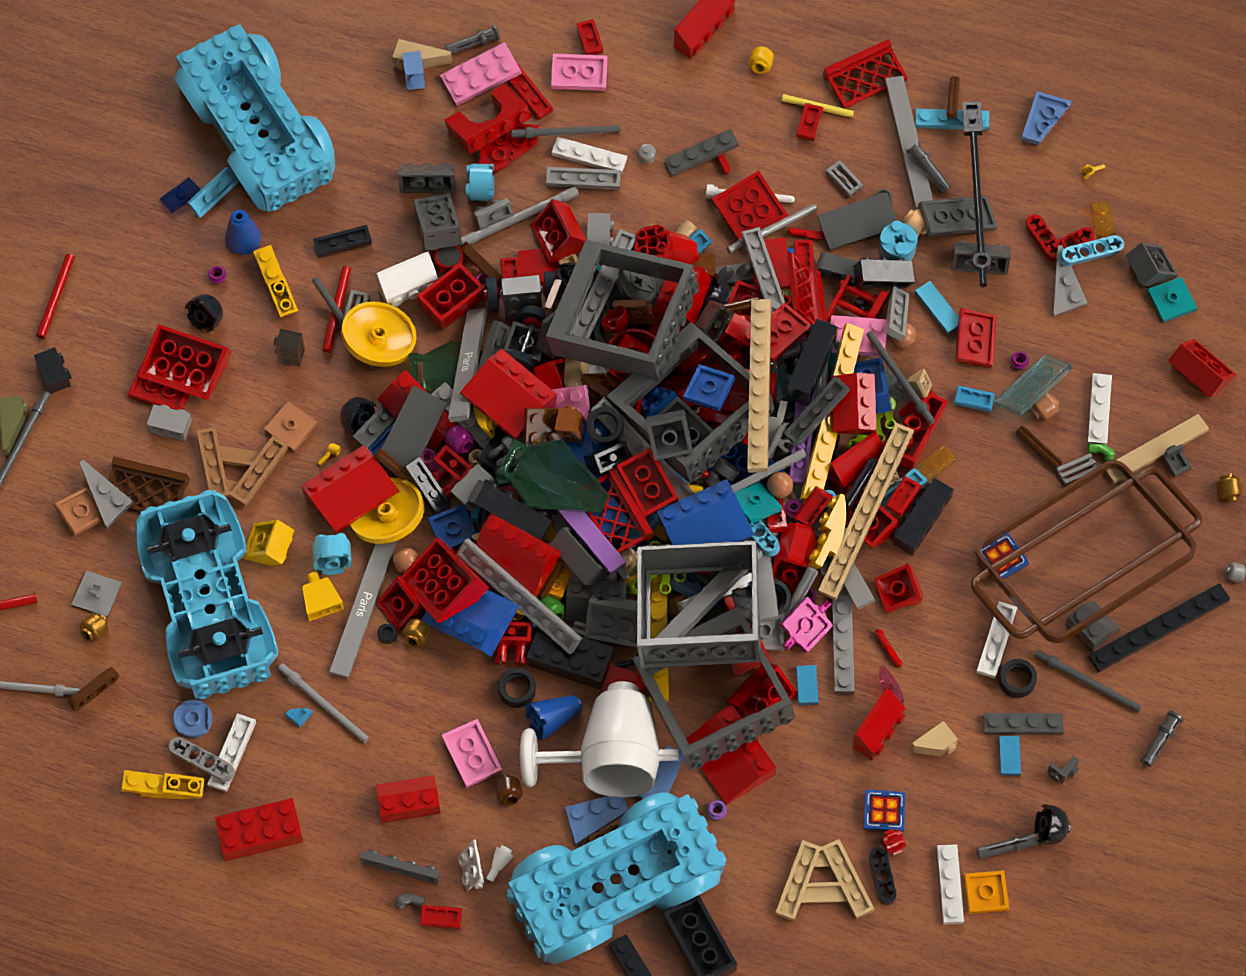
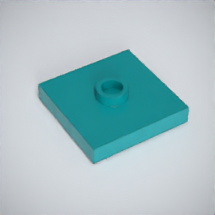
[1147,277,1197,323]
[734,481,782,525]

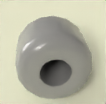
[638,144,656,164]
[1225,562,1246,583]

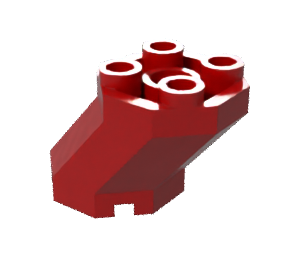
[634,224,699,265]
[772,522,819,594]

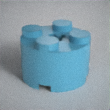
[466,164,494,201]
[879,221,917,261]
[312,533,352,575]

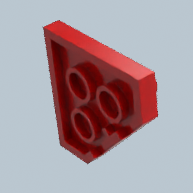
[479,120,539,174]

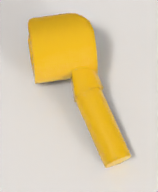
[1080,164,1105,179]
[318,443,341,466]

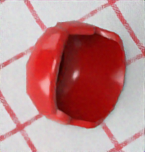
[601,305,629,334]

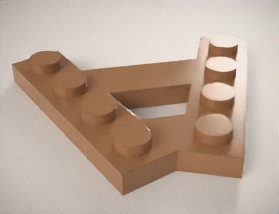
[197,427,289,507]

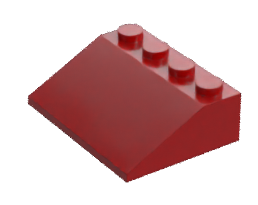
[138,324,232,401]
[460,348,557,440]
[301,445,399,534]
[470,513,562,597]
[400,536,489,623]
[686,705,776,805]

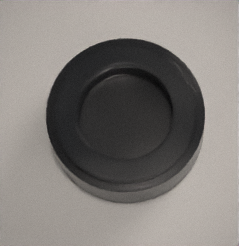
[378,623,397,644]

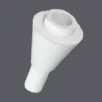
[486,845,514,882]

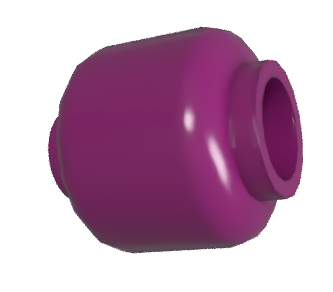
[445,425,474,454]

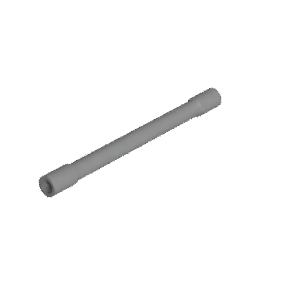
[460,186,579,246]

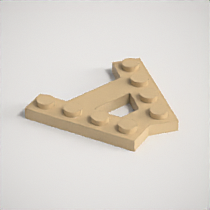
[775,839,875,921]

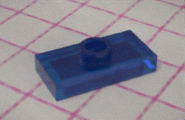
[160,177,201,214]

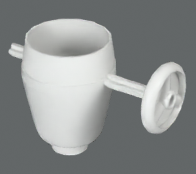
[520,681,679,798]

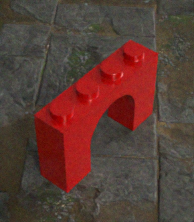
[444,84,531,154]

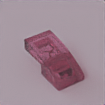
[879,666,904,704]

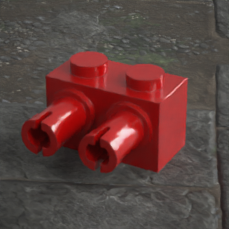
[431,444,474,497]
[494,622,532,666]

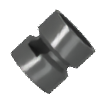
[704,458,740,486]

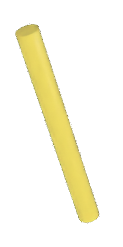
[782,94,854,118]

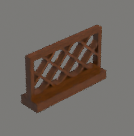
[108,456,190,512]

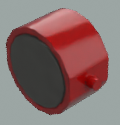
[435,245,463,274]

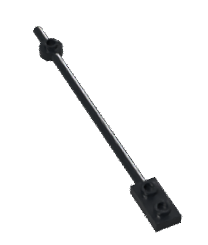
[962,102,991,287]

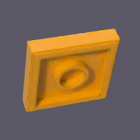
[964,870,1009,914]

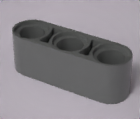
[815,252,858,286]

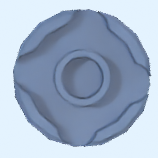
[173,699,213,739]

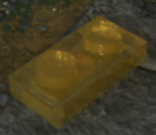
[1090,201,1116,239]
[915,445,957,482]

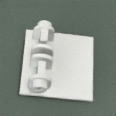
[459,839,484,892]

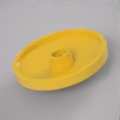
[341,302,416,367]
[350,478,424,544]

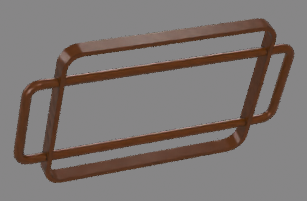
[971,460,1202,643]

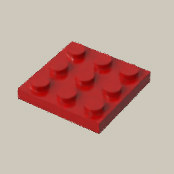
[711,170,789,240]

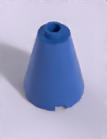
[225,210,262,255]
[525,695,582,740]

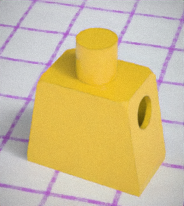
[302,572,344,621]

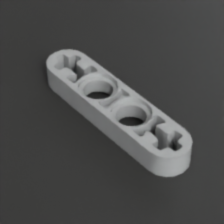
[169,737,235,782]

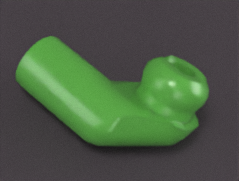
[1088,444,1115,461]

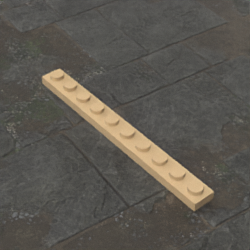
[747,299,771,473]
[818,423,914,600]

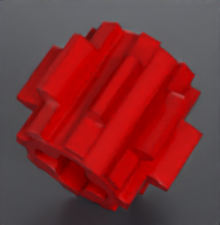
[880,829,906,855]

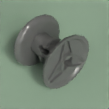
[605,269,657,311]

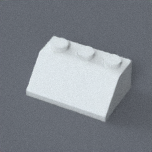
[376,252,438,307]

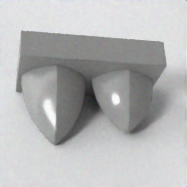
[474,198,514,229]
[715,262,754,285]

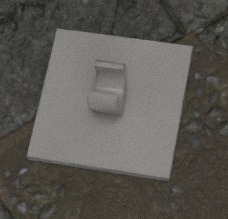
[768,422,794,460]
[71,571,122,617]

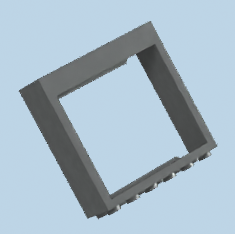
[546,240,699,381]
[607,322,774,484]
[637,540,761,668]
[633,606,795,771]

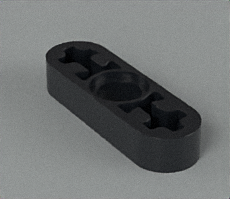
[869,847,897,905]

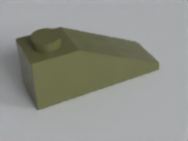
[0,395,29,458]

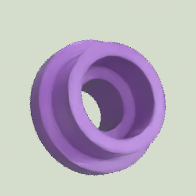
[707,800,727,820]

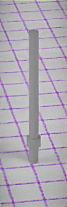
[726,204,817,254]
[278,663,369,743]
[0,681,80,697]

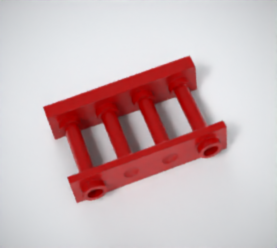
[826,275,888,323]

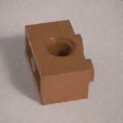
[555,406,586,443]

